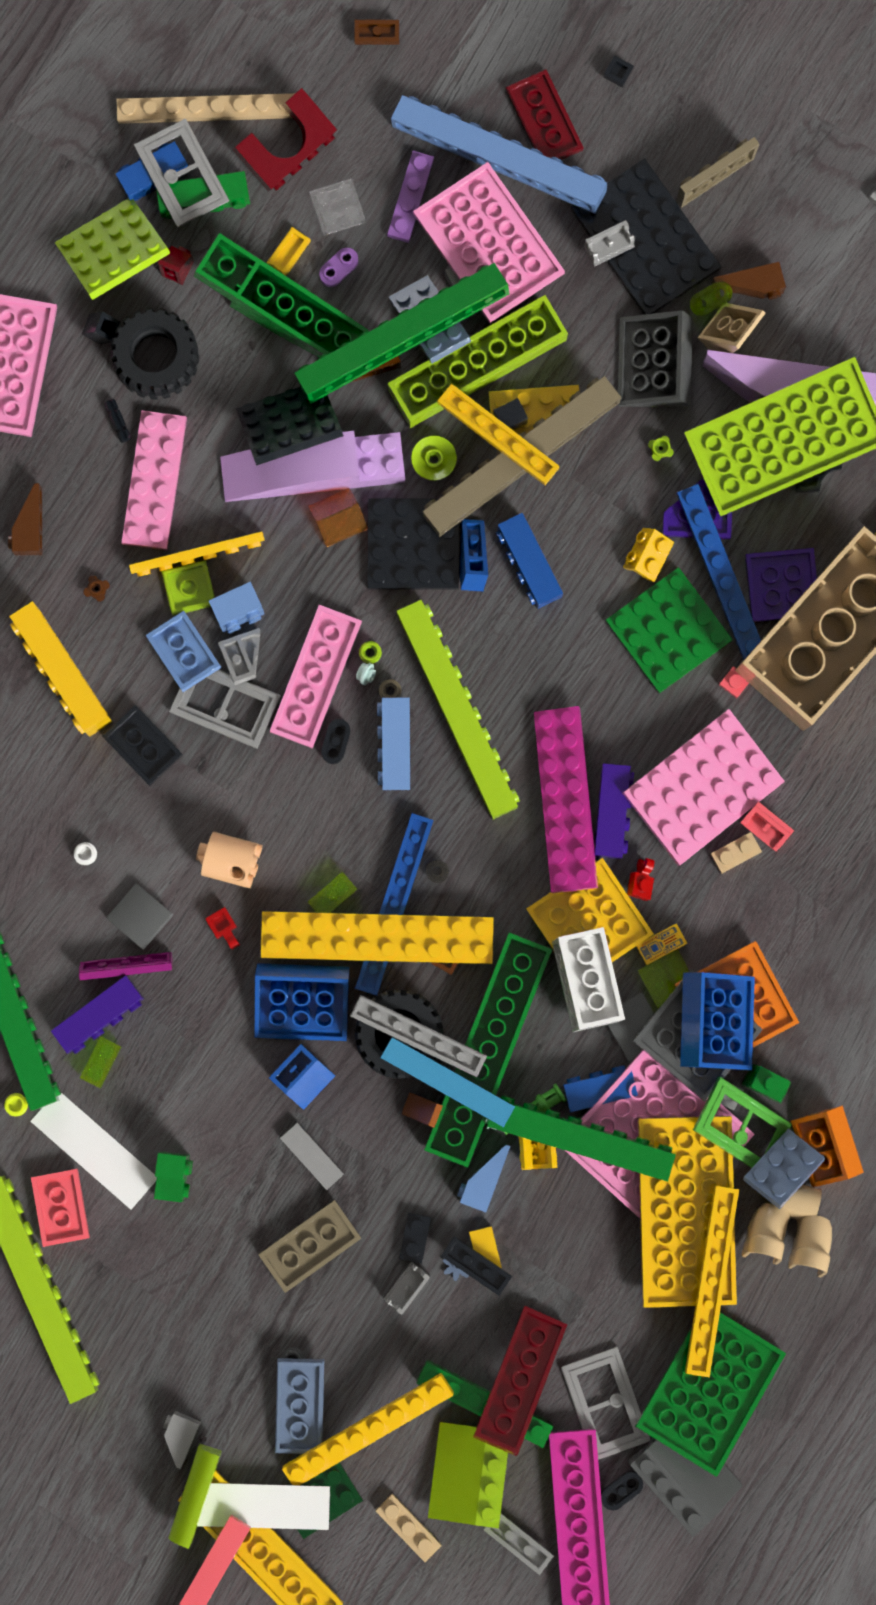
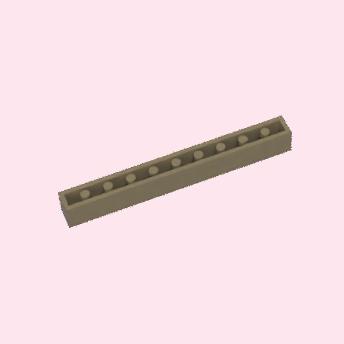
[423,376,621,537]

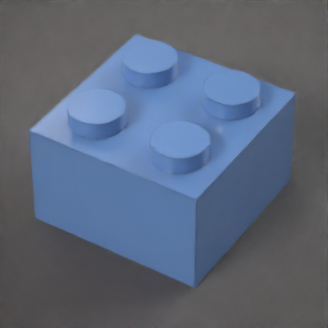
[209,582,265,634]

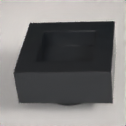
[603,55,634,88]

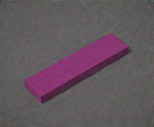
[79,952,173,980]

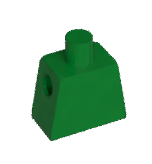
[742,1064,791,1104]

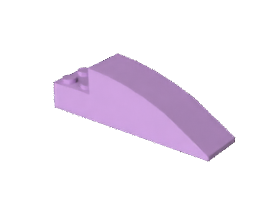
[703,350,876,405]
[220,431,405,502]

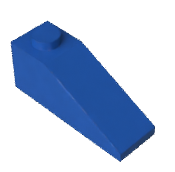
[460,519,488,591]

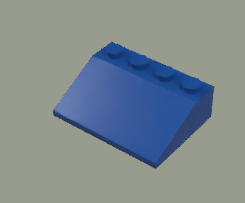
[255,963,350,1041]
[680,972,755,1070]

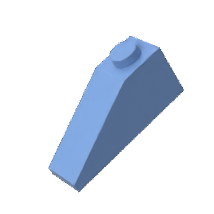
[457,1144,510,1212]

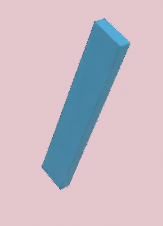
[381,1038,515,1127]

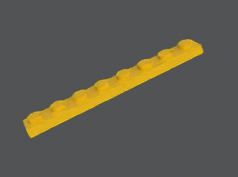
[685,1185,739,1377]
[282,1373,454,1486]

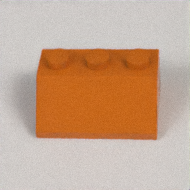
[791,1105,864,1187]

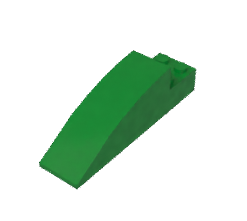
[193,233,370,357]

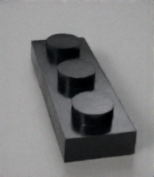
[441,1236,512,1296]

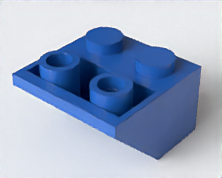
[269,1044,335,1110]

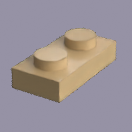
[710,832,762,874]

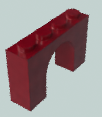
[233,88,337,192]

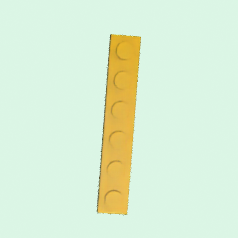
[437,384,559,485]
[129,531,264,577]

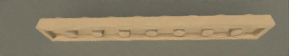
[117,93,295,124]

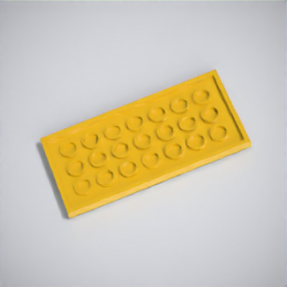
[638,1116,737,1308]

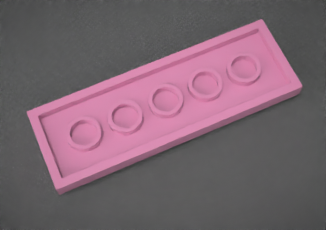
[122,410,187,551]
[270,605,362,749]

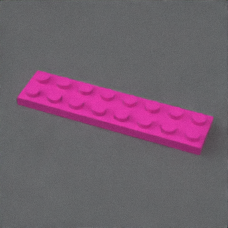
[534,706,598,893]
[549,1429,610,1605]

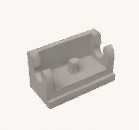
[584,220,635,267]
[384,1262,430,1315]

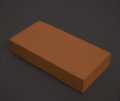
[401,1093,443,1127]

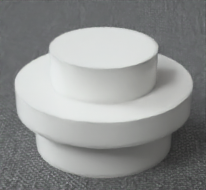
[74,842,97,865]

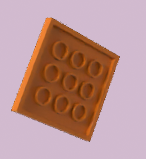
[674,941,799,1047]

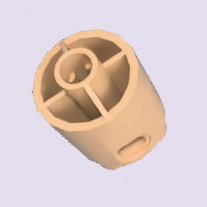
[196,832,263,888]

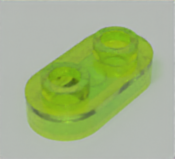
[690,282,732,316]

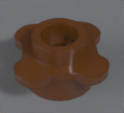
[83,576,110,602]

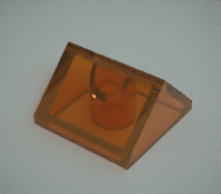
[308,488,368,547]

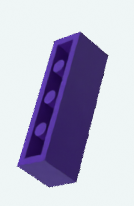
[594,763,634,859]
[51,976,144,1054]

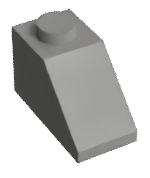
[163,1411,201,1469]

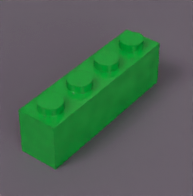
[156,171,250,219]

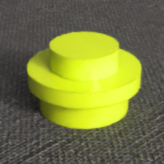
[4,1093,28,1116]

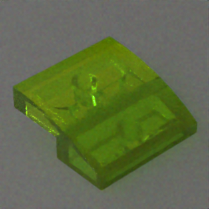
[638,949,689,1009]

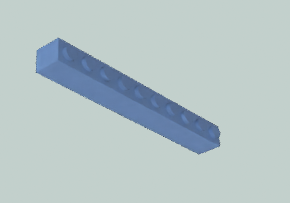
[391,95,607,214]

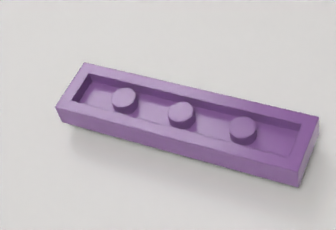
[387,151,434,243]

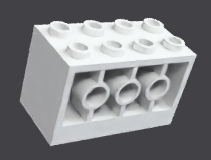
[552,927,625,1032]

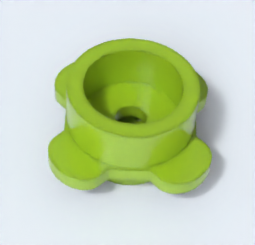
[648,436,674,461]

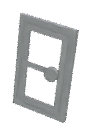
[134,119,230,228]
[169,670,281,749]
[560,1347,651,1460]

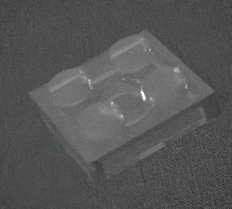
[309,178,366,236]

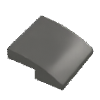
[106,883,173,950]

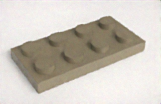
[676,137,759,208]
[258,1200,361,1293]

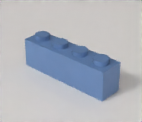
[377,698,410,790]

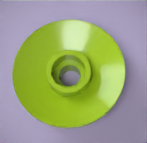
[411,436,457,481]

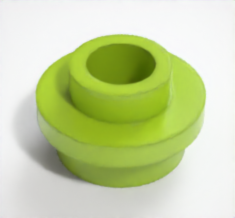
[359,641,382,664]

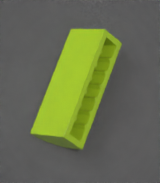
[168,1444,222,1549]

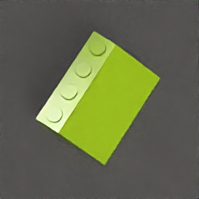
[428,1422,508,1528]

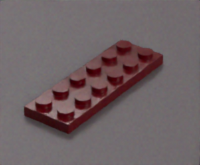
[473,1306,568,1456]

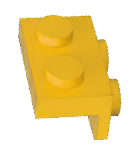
[623,528,674,582]
[518,1136,557,1170]

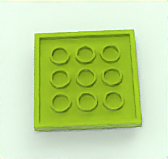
[55,199,170,300]

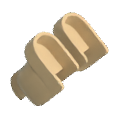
[742,1185,832,1278]

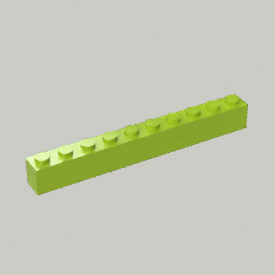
[397,600,520,820]
[0,1175,100,1404]

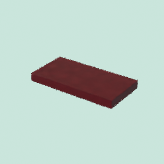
[506,69,584,160]

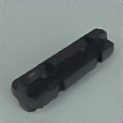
[104,399,131,443]

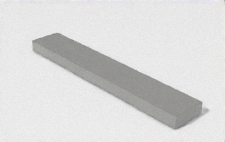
[350,995,487,1077]

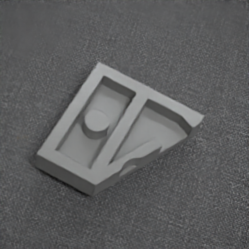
[218,628,261,685]

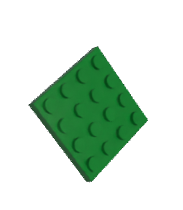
[605,567,733,694]

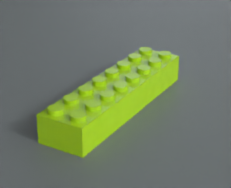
[388,295,568,428]

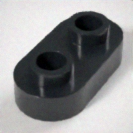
[321,719,351,765]
[601,1471,643,1511]

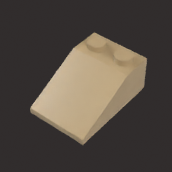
[698,302,765,353]

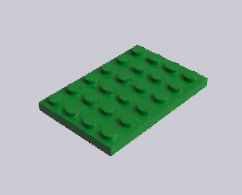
[635,1312,786,1477]

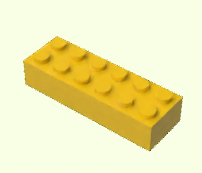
[9,601,112,737]

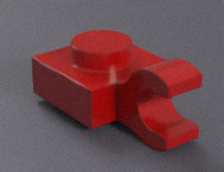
[627,858,655,901]
[205,907,240,950]

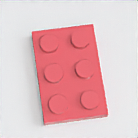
[31,1169,90,1247]

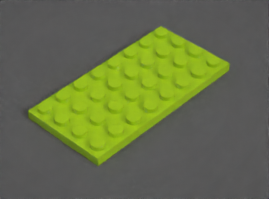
[684,357,876,517]

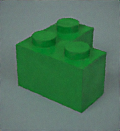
[154,1152,193,1203]

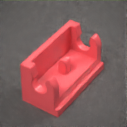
[740,801,794,852]

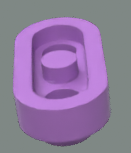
[319,248,358,287]

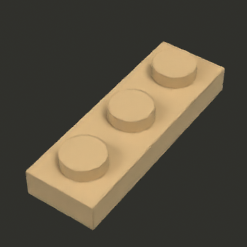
[376,1493,442,1562]

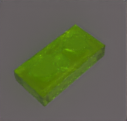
[308,872,358,913]
[80,1036,122,1088]

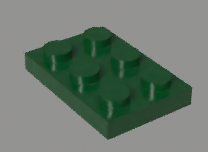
[297,1462,363,1539]

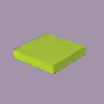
[162,560,215,616]

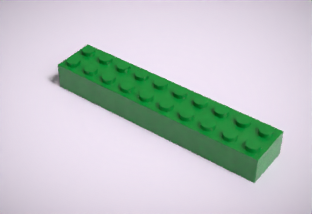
[424,933,552,1167]

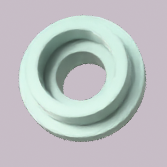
[356,663,376,685]

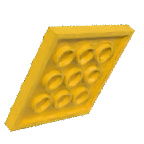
[526,858,654,962]

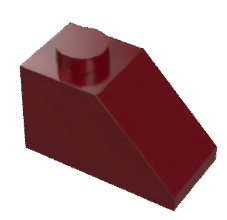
[158,246,194,285]

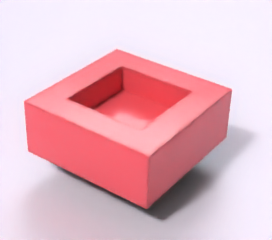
[719,666,749,699]

